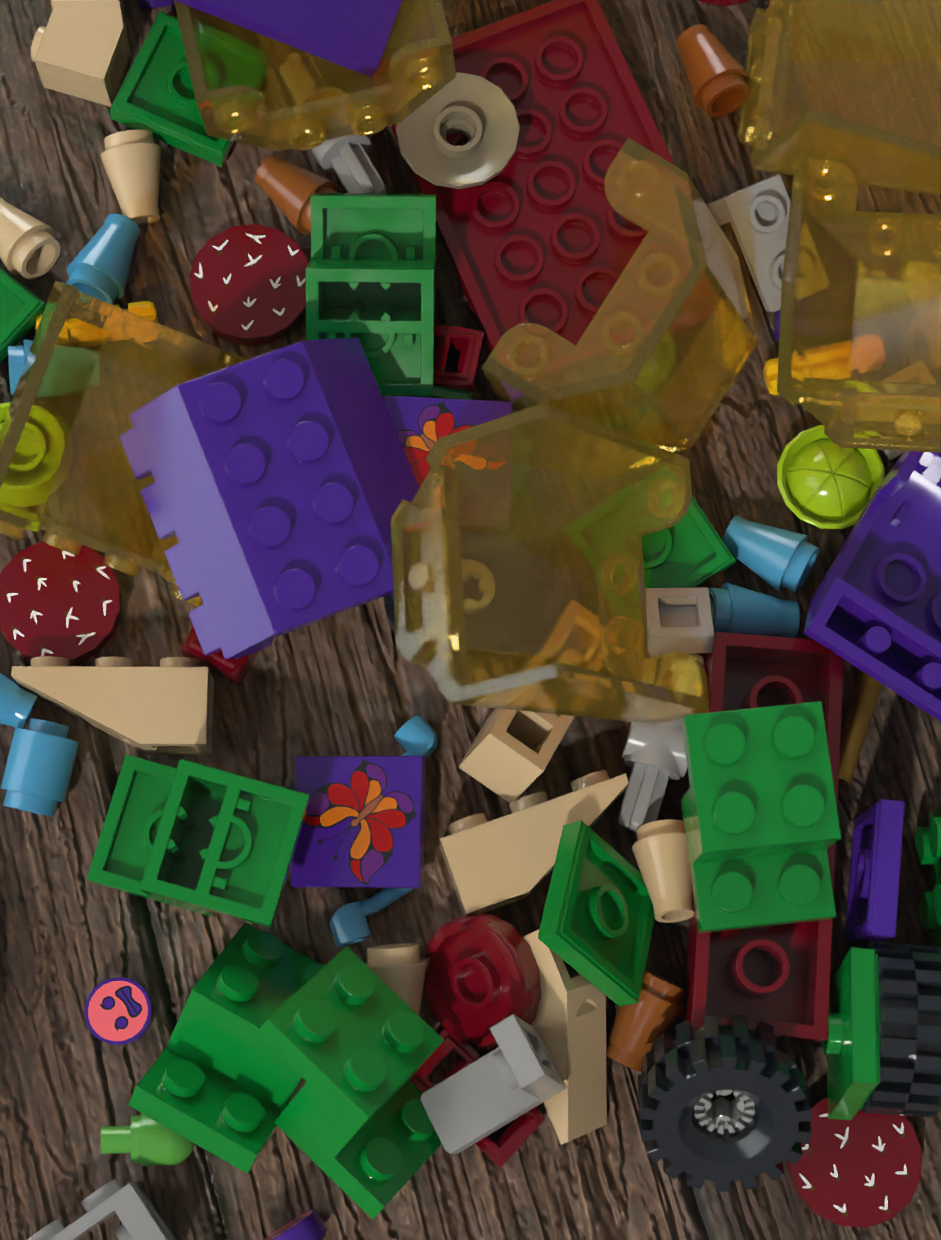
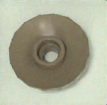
[396,72,520,189]

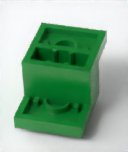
[305,193,436,397]
[681,701,841,933]
[86,754,310,928]
[128,922,325,1174]
[257,946,444,1219]

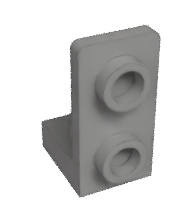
[705,174,824,312]
[420,1014,567,1155]
[27,1179,176,1240]

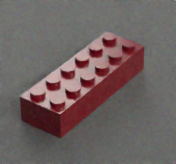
[683,631,844,1043]

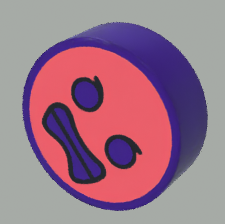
[85,977,154,1046]
[263,1208,328,1240]

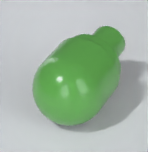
[100,1113,195,1166]

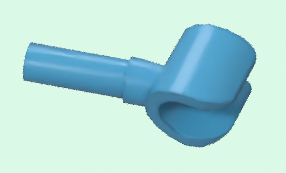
[394,715,438,758]
[330,889,413,948]

